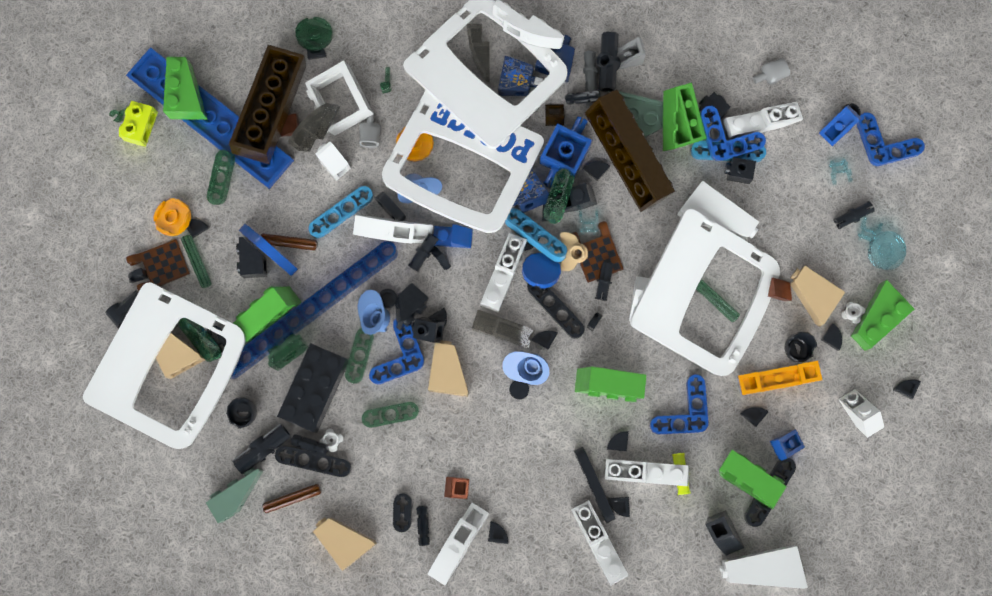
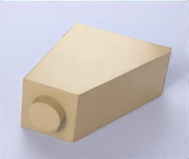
[790,266,845,327]
[156,332,206,379]
[428,340,469,397]
[313,518,377,571]

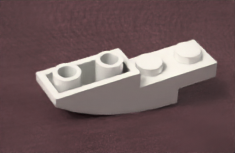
[493,0,564,49]
[723,102,803,138]
[353,215,433,244]
[480,233,527,312]
[605,459,689,486]
[571,500,629,586]
[428,503,489,585]

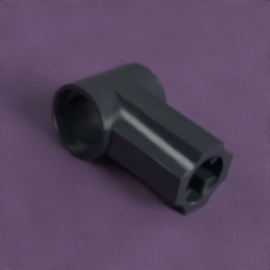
[105,290,139,329]

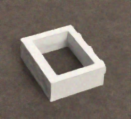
[305,61,374,136]

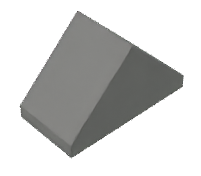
[617,37,646,70]

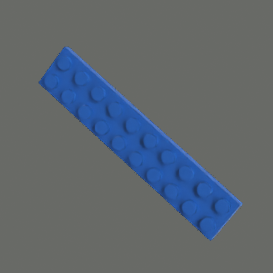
[126,47,294,189]

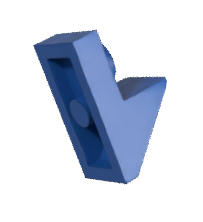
[819,105,862,146]
[433,224,473,248]
[770,429,805,461]

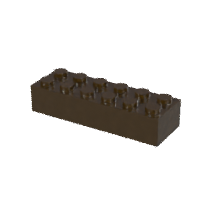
[229,45,306,164]
[585,89,675,213]

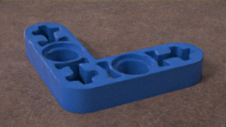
[700,106,766,161]
[857,112,925,166]
[238,224,298,277]
[369,319,424,385]
[650,374,709,435]

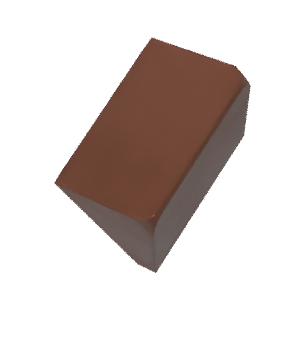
[281,113,300,137]
[768,278,792,301]
[444,477,469,499]

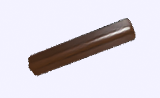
[261,233,317,251]
[262,484,321,513]

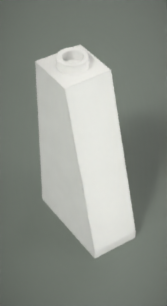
[677,181,759,240]
[720,545,808,589]

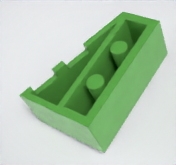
[163,57,208,120]
[663,82,706,151]
[851,280,915,351]
[233,286,303,343]
[575,366,646,402]
[719,450,787,509]

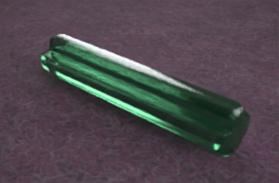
[181,235,212,289]
[696,279,740,322]

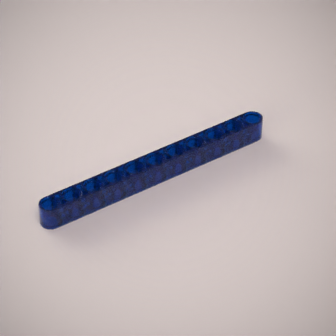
[230,241,398,379]

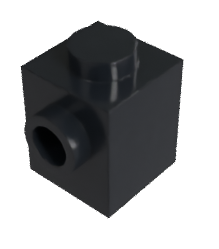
[699,92,731,125]
[724,157,756,184]
[412,317,445,343]

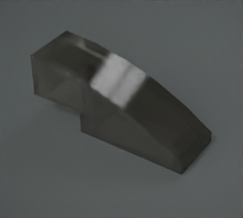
[467,24,490,84]
[288,103,340,152]
[472,310,534,349]

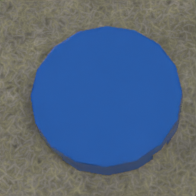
[522,253,561,288]

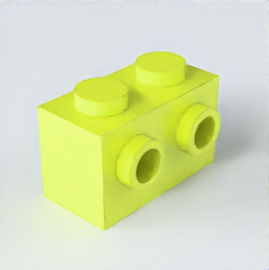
[118,101,158,147]

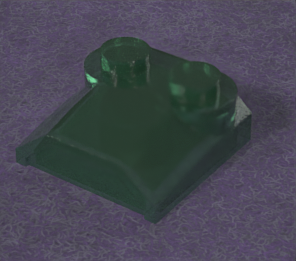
[267,334,309,371]

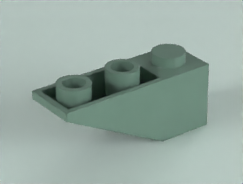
[206,468,263,523]

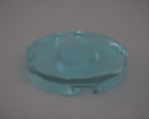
[868,231,906,270]

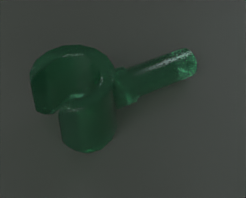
[380,67,392,94]
[109,107,127,123]

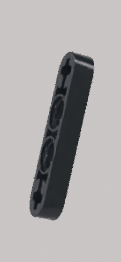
[527,284,584,339]
[275,446,352,477]
[574,447,616,524]
[744,458,796,527]

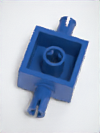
[540,116,592,189]

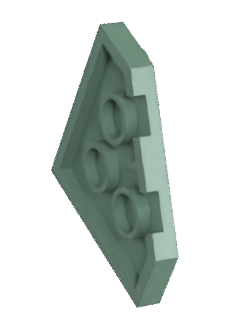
[619,91,663,138]

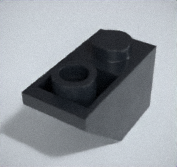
[550,183,597,214]
[236,237,267,278]
[395,283,429,330]
[705,510,745,556]

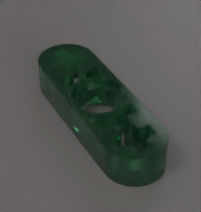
[207,150,235,205]
[543,168,574,224]
[179,318,221,362]
[345,328,374,384]
[362,402,419,428]

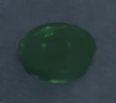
[295,17,333,50]

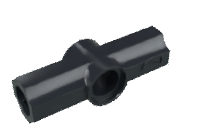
[596,31,621,92]
[232,423,291,474]

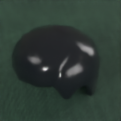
[784,332,817,362]
[226,397,257,429]

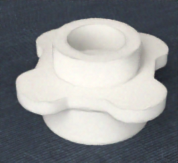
[841,302,865,324]
[320,429,343,452]

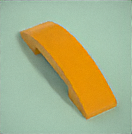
[738,361,822,395]

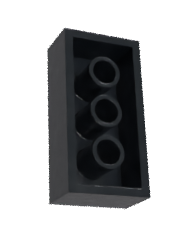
[277,343,349,433]

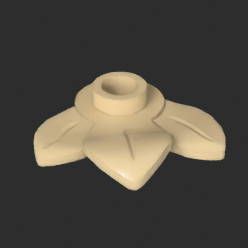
[554,232,588,271]

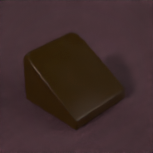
[545,104,565,126]

